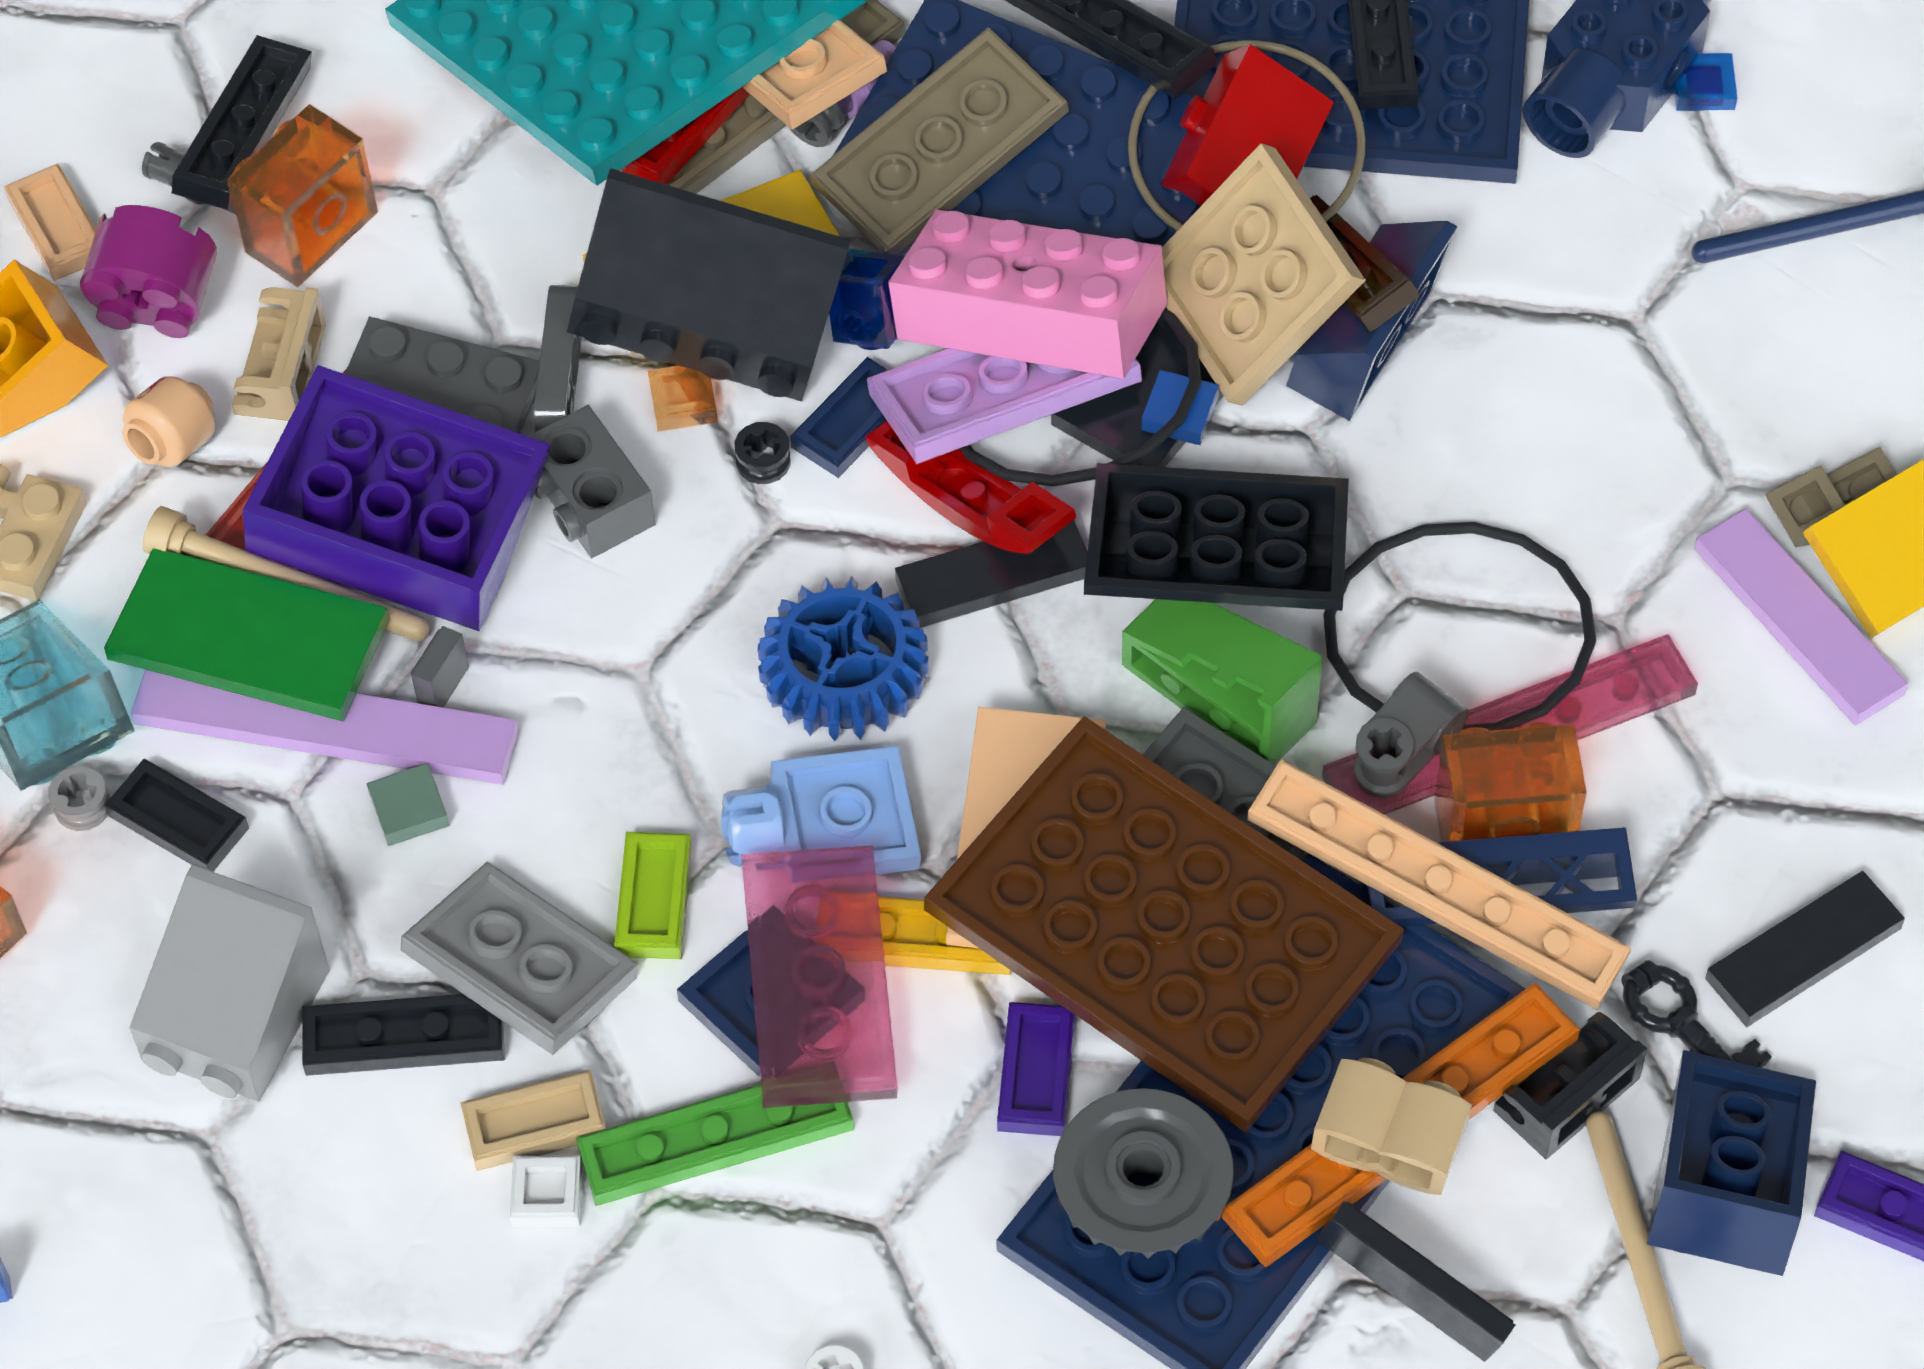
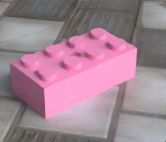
[888,209,1167,379]

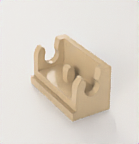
[231,287,326,421]

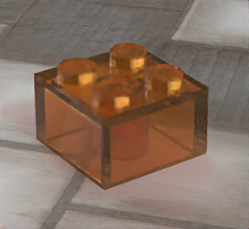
[227,104,378,288]
[1434,722,1587,842]

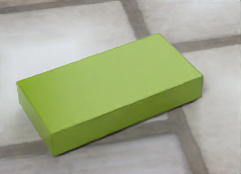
[614,832,692,959]

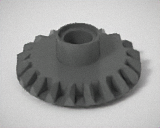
[1053,1088,1233,1259]

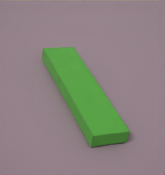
[576,1063,854,1206]

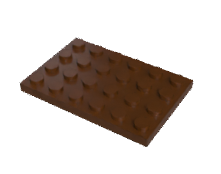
[924,716,1405,1133]

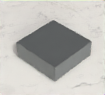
[411,626,469,707]

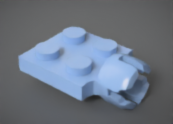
[721,746,921,886]

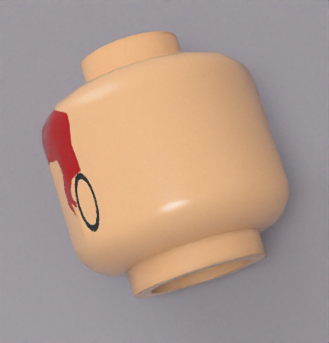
[122,376,215,467]

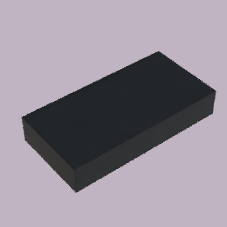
[104,758,249,872]

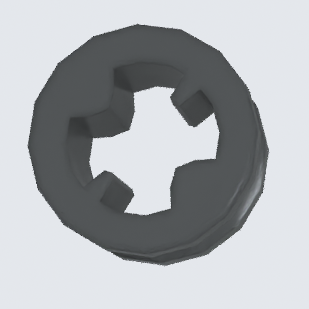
[789,103,844,147]

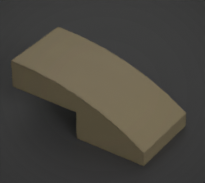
[1765,447,1897,548]

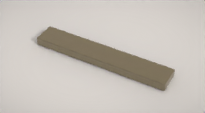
[625,0,905,194]

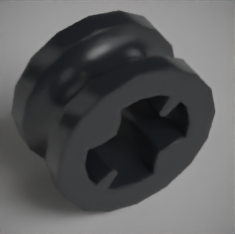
[734,422,791,484]

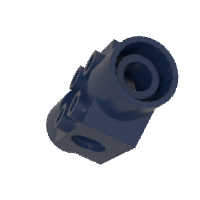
[1523,0,1711,158]

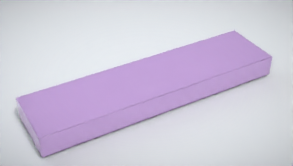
[1694,508,1908,726]

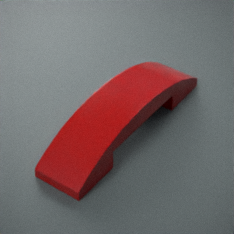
[865,421,1076,553]

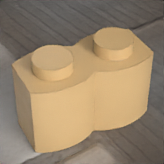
[1311,1058,1472,1195]

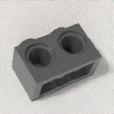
[528,404,656,559]

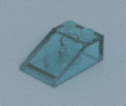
[0,599,135,791]

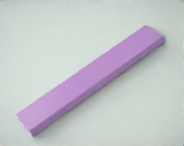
[130,670,519,785]

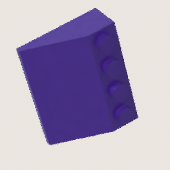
[243,365,550,631]

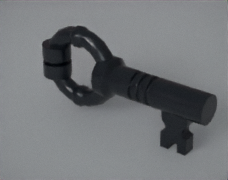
[1621,960,1772,1068]

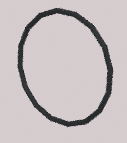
[959,309,1201,487]
[1323,522,1596,737]

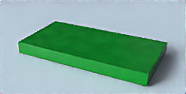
[104,548,390,722]

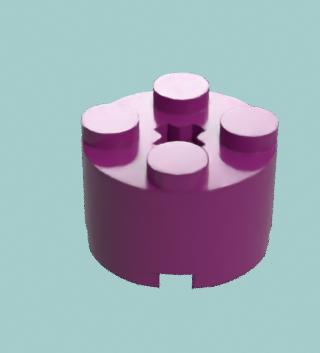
[80,205,217,338]

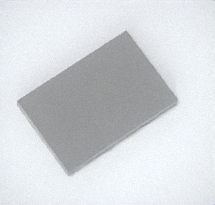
[400,862,639,1055]

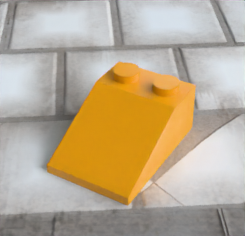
[0,259,109,437]

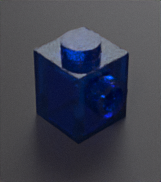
[829,249,905,350]

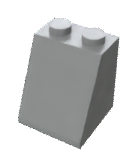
[129,864,330,1102]

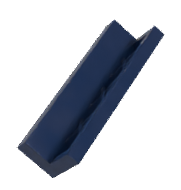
[1361,827,1637,927]

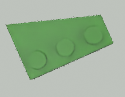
[1122,599,1323,765]

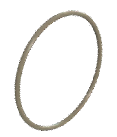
[1128,40,1366,231]

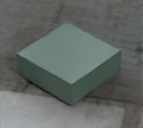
[366,763,450,846]

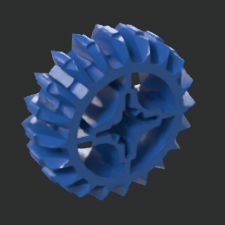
[757,576,929,742]

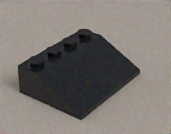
[567,168,851,402]
[1083,463,1349,611]

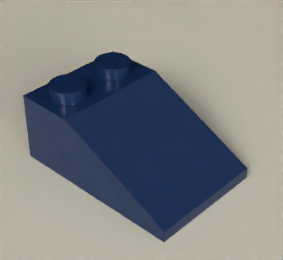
[1647,1050,1816,1276]

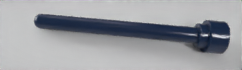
[1691,189,1924,264]

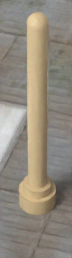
[142,506,430,641]
[1586,1111,1706,1369]

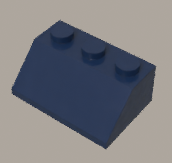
[1286,220,1458,421]

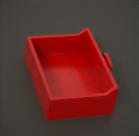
[1161,44,1334,206]

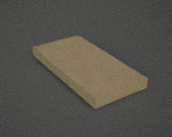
[810,27,1069,261]

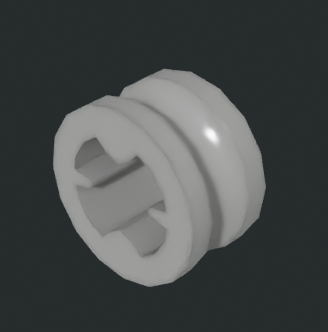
[48,765,111,831]

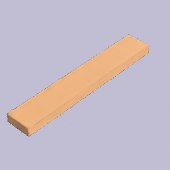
[1247,759,1631,1010]

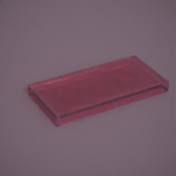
[741,845,898,1108]

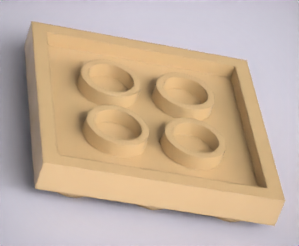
[1162,143,1366,406]

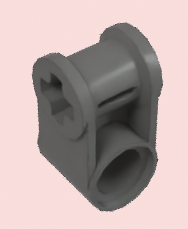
[1354,672,1469,798]

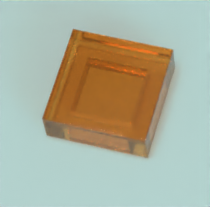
[647,365,718,432]

